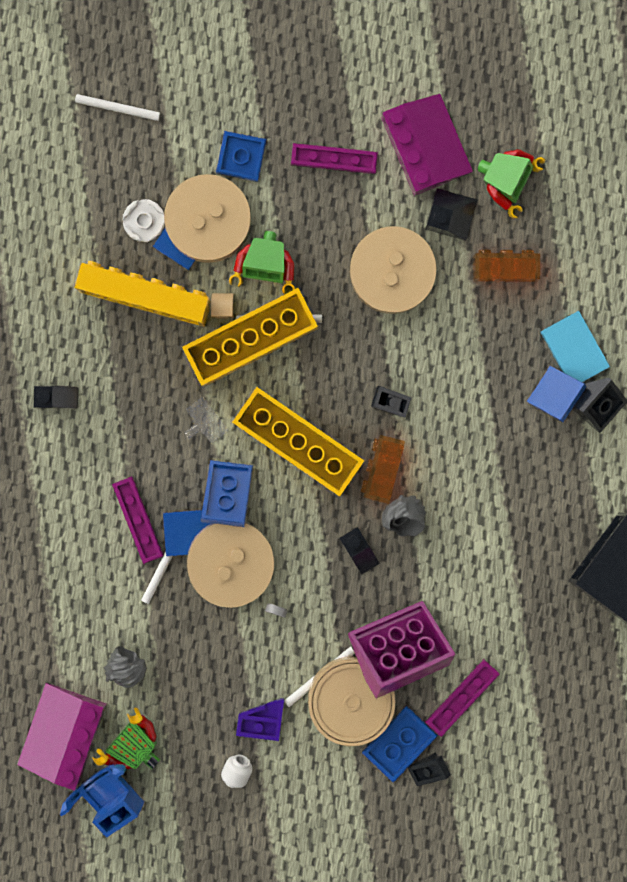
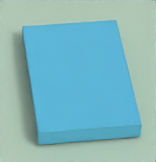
[540,311,610,382]

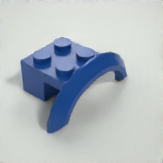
[60,764,145,838]

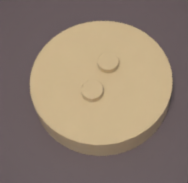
[164,174,251,263]
[350,226,436,314]
[187,522,274,608]
[308,657,395,746]

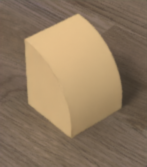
[211,293,234,319]

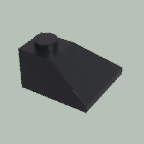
[425,188,478,241]
[572,378,627,433]

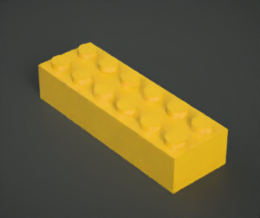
[74,261,211,327]
[182,288,319,387]
[232,387,364,496]

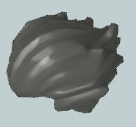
[382,495,426,537]
[104,646,147,688]

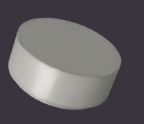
[265,604,287,618]

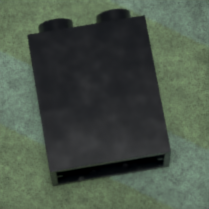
[568,512,627,624]

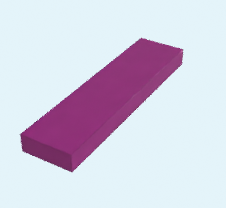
[291,143,378,174]
[112,476,164,564]
[425,659,500,737]

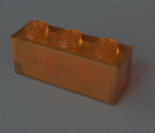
[473,249,540,282]
[360,435,405,504]

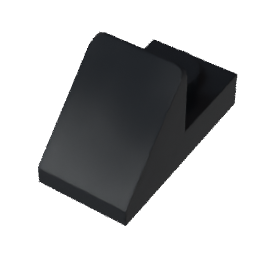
[371,385,411,418]
[33,386,78,409]
[339,527,380,575]
[408,752,451,786]

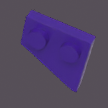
[236,698,284,741]

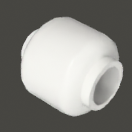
[221,755,253,788]

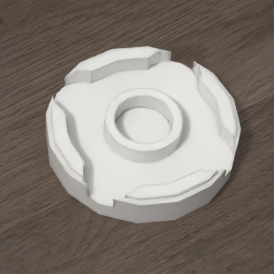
[123,199,165,242]

